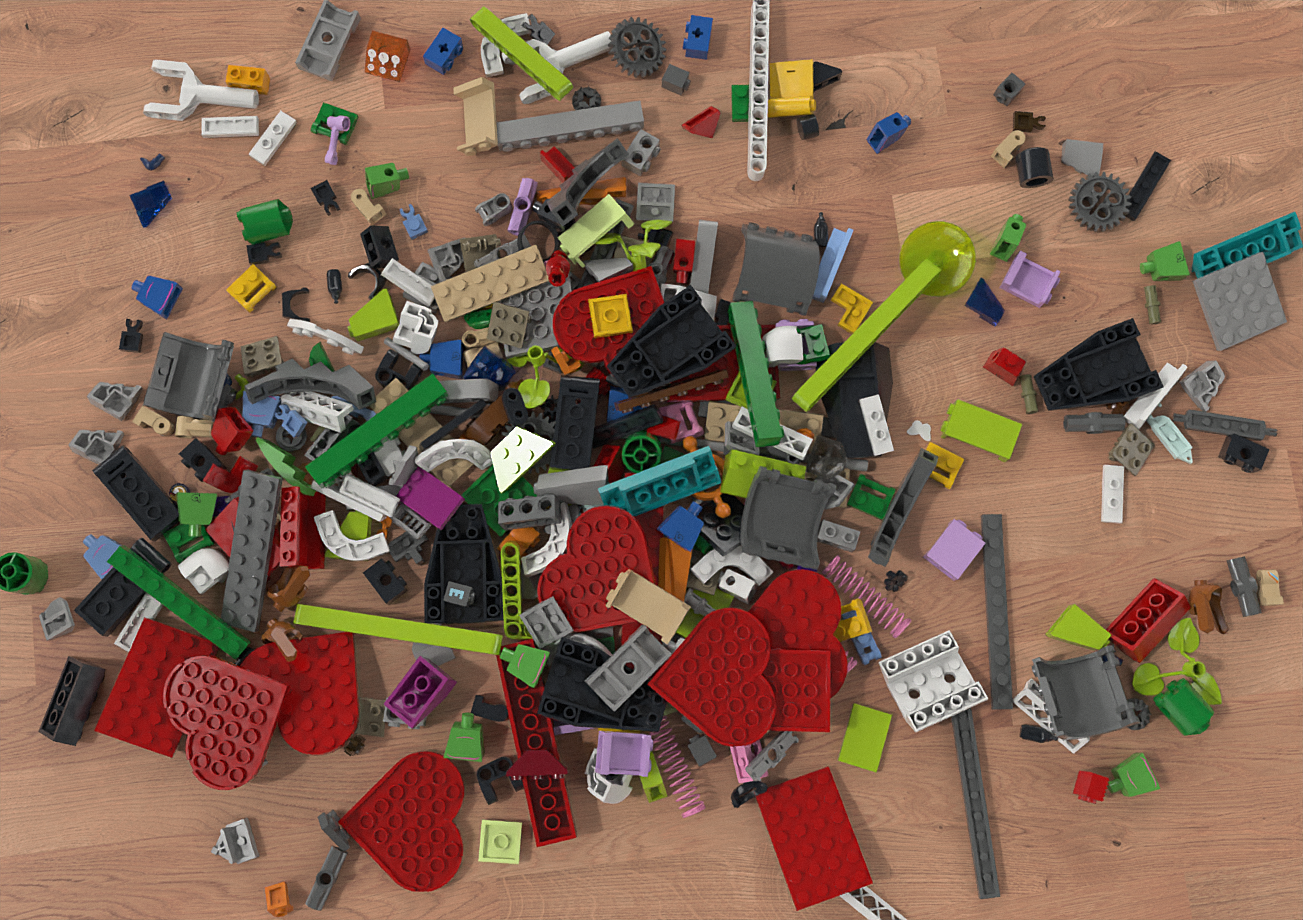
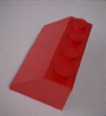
[1106,578,1191,663]

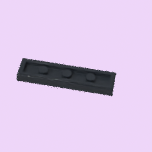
[1123,151,1171,221]
[419,399,487,452]
[593,404,663,449]

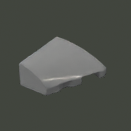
[1061,139,1103,178]
[427,237,465,282]
[583,258,633,282]
[1179,360,1225,412]
[87,382,143,421]
[69,430,124,465]

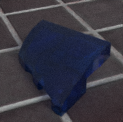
[129,180,172,228]
[964,277,1005,326]
[463,346,516,386]

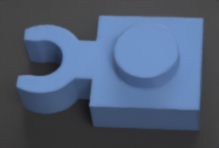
[400,204,428,240]
[274,404,307,438]

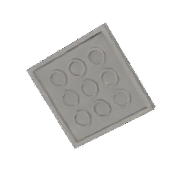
[1192,252,1287,351]
[498,273,573,359]

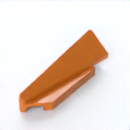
[537,177,626,205]

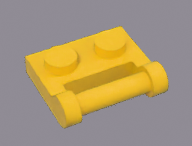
[226,264,277,313]
[925,442,964,489]
[833,598,872,642]

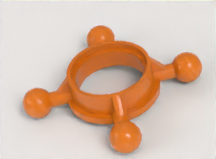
[682,436,731,518]

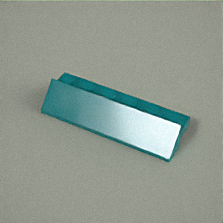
[1191,211,1303,279]
[598,446,721,517]

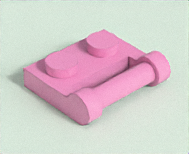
[659,402,704,444]

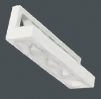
[1124,363,1187,430]
[280,391,354,433]
[732,407,813,460]
[311,474,387,521]
[1013,678,1090,754]
[840,886,907,920]

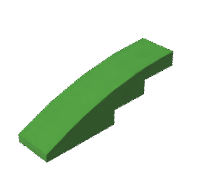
[256,437,316,496]

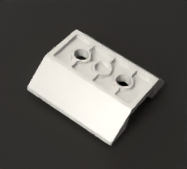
[879,630,988,732]

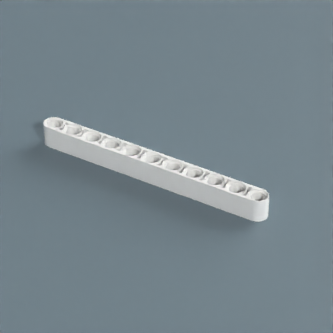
[747,0,770,181]

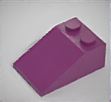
[395,466,465,530]
[383,656,457,729]

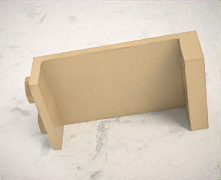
[454,77,498,156]
[606,569,691,644]

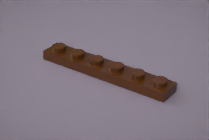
[614,369,729,413]

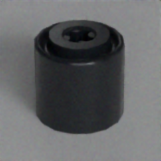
[1015,147,1054,188]

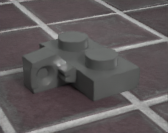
[388,525,429,566]
[318,810,350,852]

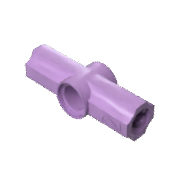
[508,178,538,236]

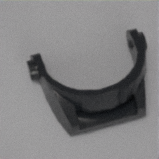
[348,263,387,300]
[282,287,310,322]
[731,781,768,808]

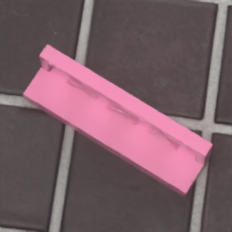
[730,739,769,783]

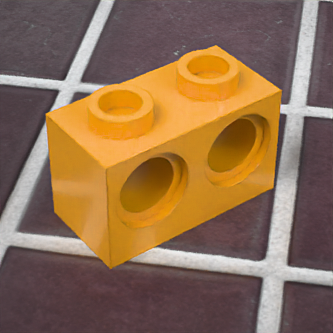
[225,65,270,95]

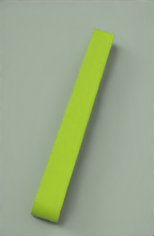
[792,259,942,412]
[293,604,503,655]

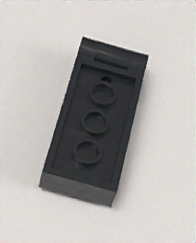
[550,375,600,471]
[92,445,180,542]
[74,538,172,637]

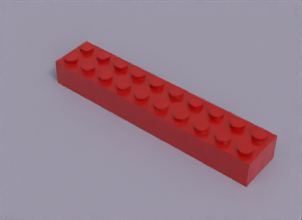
[496,639,577,847]

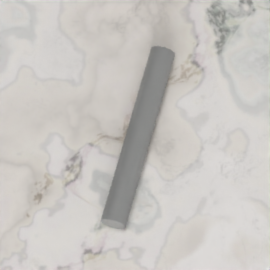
[384,337,429,371]

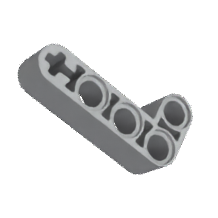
[690,219,718,294]
[439,379,499,405]

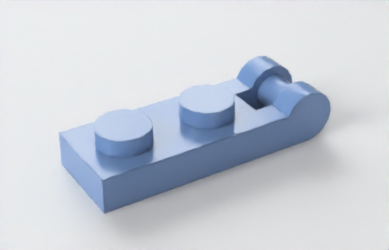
[841,610,882,665]

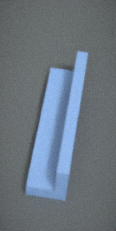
[812,228,853,303]

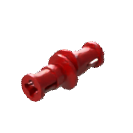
[546,250,570,287]

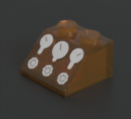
[365,30,411,82]

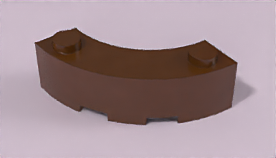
[463,378,524,446]

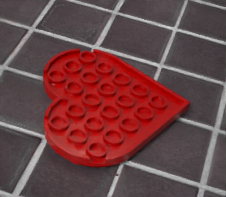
[552,266,664,377]
[537,505,656,632]
[748,569,848,699]
[648,608,776,747]
[241,632,359,756]
[163,655,290,790]
[338,751,465,892]

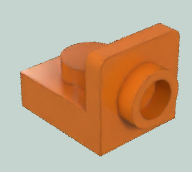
[551,346,581,375]
[265,882,293,917]

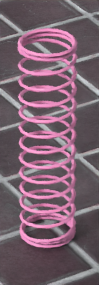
[822,555,911,638]
[648,715,706,818]

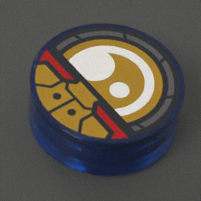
[169,483,190,503]

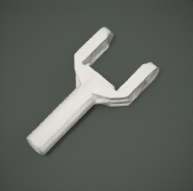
[501,31,612,104]
[143,60,259,121]

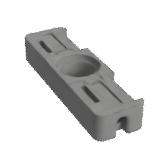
[474,234,531,267]
[745,731,799,781]

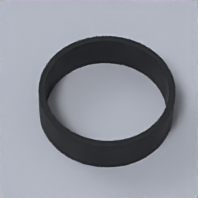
[517,220,560,262]

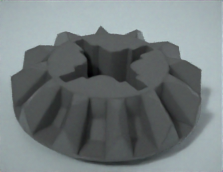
[572,86,601,110]
[276,425,308,452]
[1122,698,1152,730]

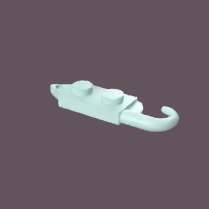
[1146,403,1193,464]

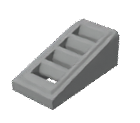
[389,503,431,540]

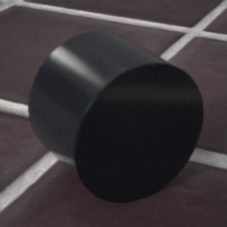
[797,114,819,140]

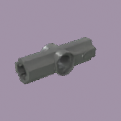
[648,246,675,289]
[1063,412,1125,434]
[1226,556,1262,617]
[305,846,348,911]

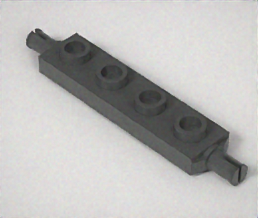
[1172,409,1278,441]

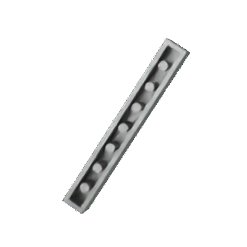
[496,101,644,152]

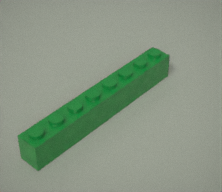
[728,301,784,447]
[305,374,448,488]
[107,545,251,660]

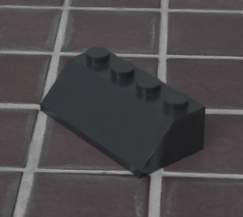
[38,656,106,746]

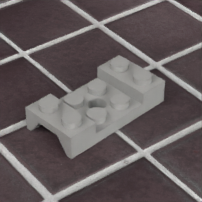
[295,0,361,81]
[585,625,672,712]

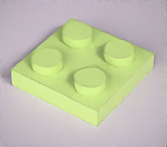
[478,819,522,864]

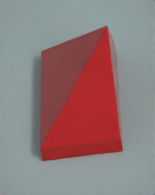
[681,106,721,138]
[647,414,681,440]

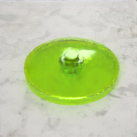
[899,221,976,297]

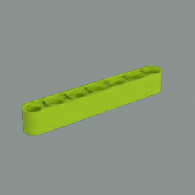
[470,6,573,101]

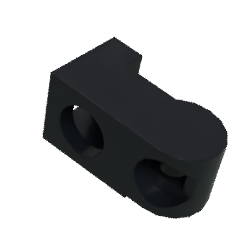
[471,695,509,722]

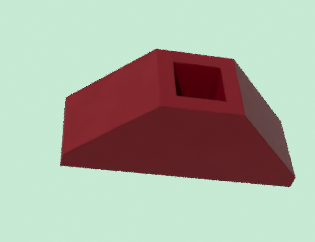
[506,749,569,780]

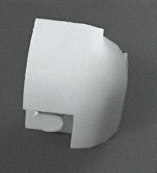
[393,301,438,354]
[761,326,803,367]
[178,548,230,594]
[585,748,633,804]

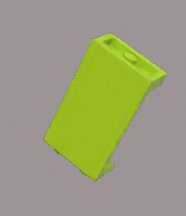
[940,399,1022,462]

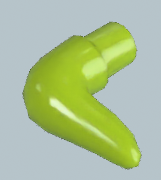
[234,374,250,399]

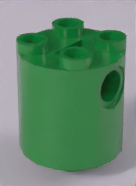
[236,199,293,245]
[622,430,662,473]
[0,552,48,595]
[1153,678,1214,736]

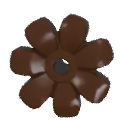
[1106,401,1132,416]

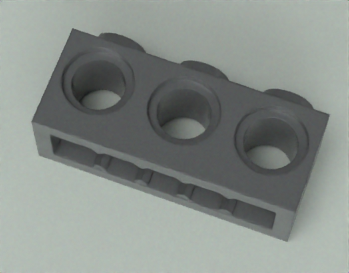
[305,409,361,461]
[498,493,561,530]

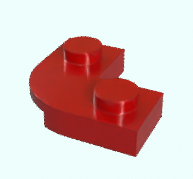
[203,456,258,493]

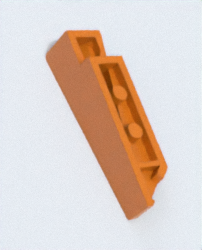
[658,538,692,602]

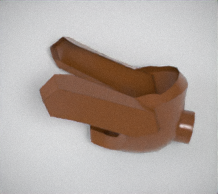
[267,566,310,612]
[1188,580,1229,634]
[262,618,303,662]

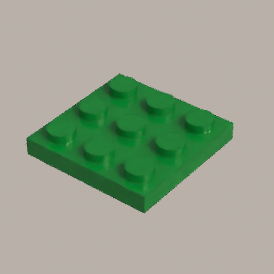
[461,465,537,537]

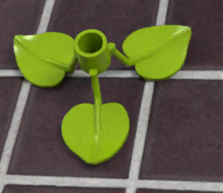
[594,220,672,271]
[504,345,585,409]
[1132,618,1222,705]

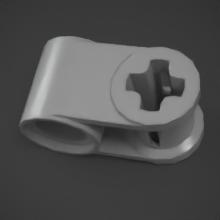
[475,193,512,226]

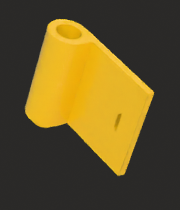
[767,59,816,118]

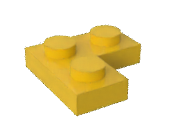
[831,283,873,334]

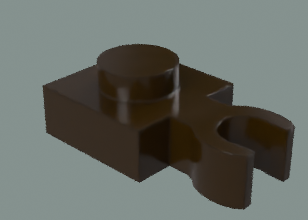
[1013,111,1046,132]
[344,735,366,756]

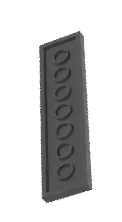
[221,470,283,632]

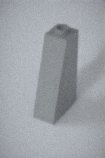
[534,465,609,506]

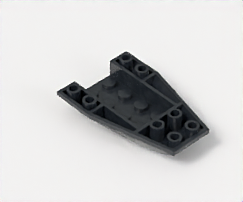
[607,285,737,398]
[1033,318,1164,411]
[815,342,893,459]
[424,504,504,624]
[537,637,667,732]

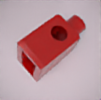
[673,239,695,284]
[983,347,1026,386]
[211,407,254,455]

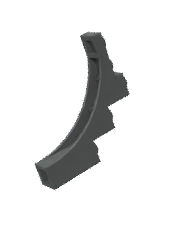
[546,138,629,226]
[245,359,376,410]
[868,448,938,567]

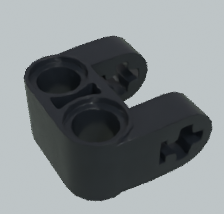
[375,349,424,391]
[476,756,524,805]

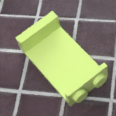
[558,194,634,268]

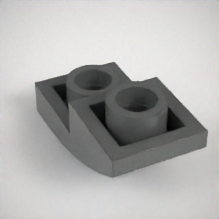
[212,384,237,422]

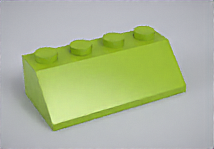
[720,449,806,498]

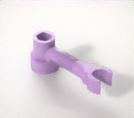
[325,116,350,165]

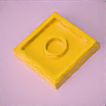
[588,294,633,338]

